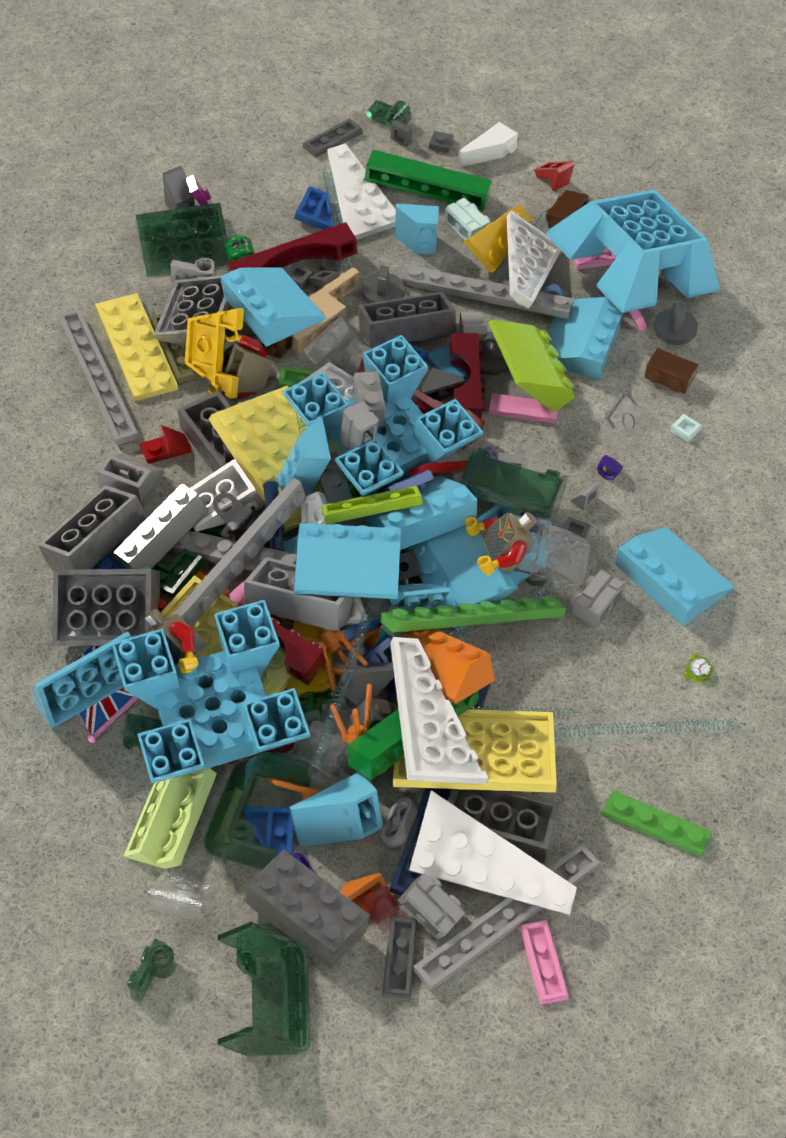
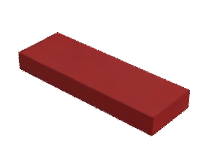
[408,460,471,477]

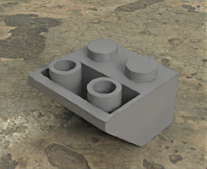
[97,454,164,505]

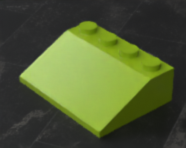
[488,319,576,411]

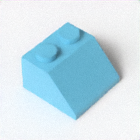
[395,204,439,255]

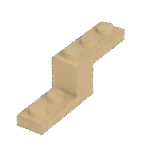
[292,267,359,355]

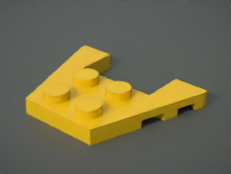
[185,308,244,398]

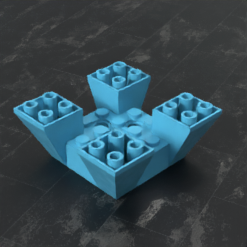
[546,190,720,313]
[282,335,483,496]
[112,600,310,784]

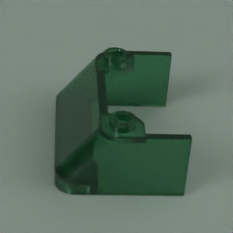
[460,448,569,518]
[203,752,311,870]
[217,921,311,1057]

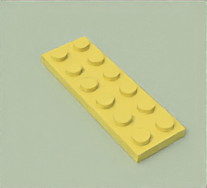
[95,293,178,401]

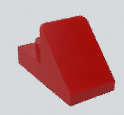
[534,161,574,191]
[140,425,192,464]

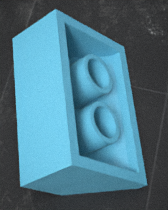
[276,417,331,496]

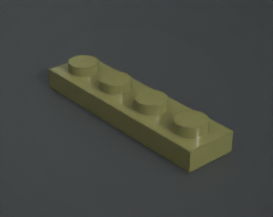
[151,314,200,384]

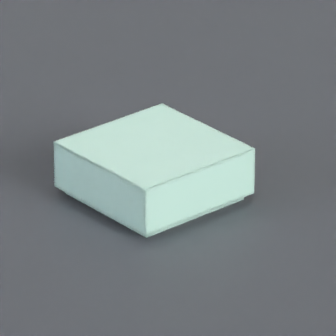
[670,414,702,442]

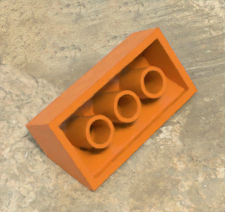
[392,629,495,704]

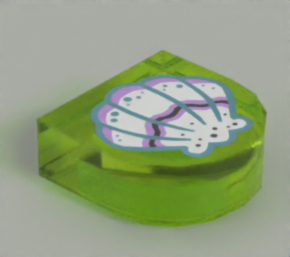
[683,653,713,682]

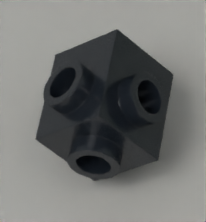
[398,550,422,586]

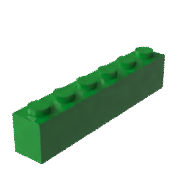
[364,149,492,212]
[347,691,479,780]

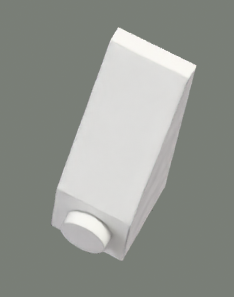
[458,122,518,167]

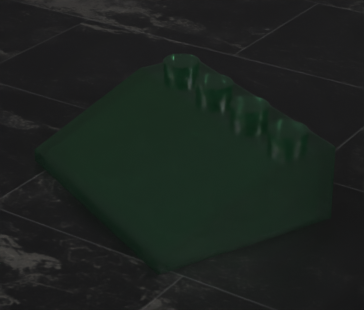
[136,203,229,277]

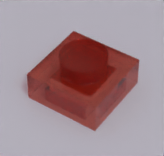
[361,885,400,924]

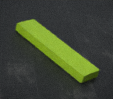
[321,486,423,524]

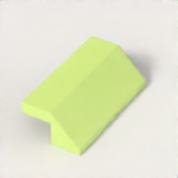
[124,768,217,869]

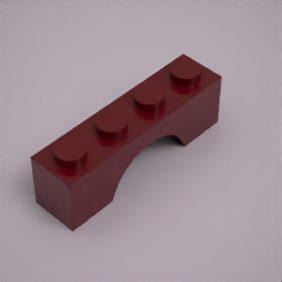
[450,333,486,418]
[235,602,326,685]

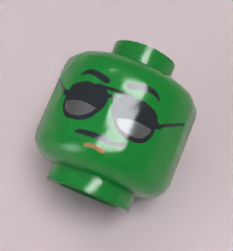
[225,234,255,262]

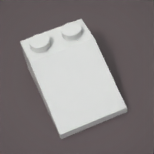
[190,459,265,532]

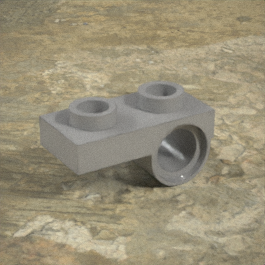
[170,258,215,281]
[459,312,487,339]

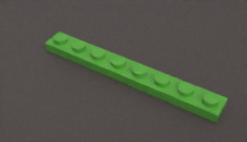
[380,596,566,633]

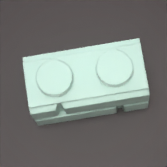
[445,198,491,240]

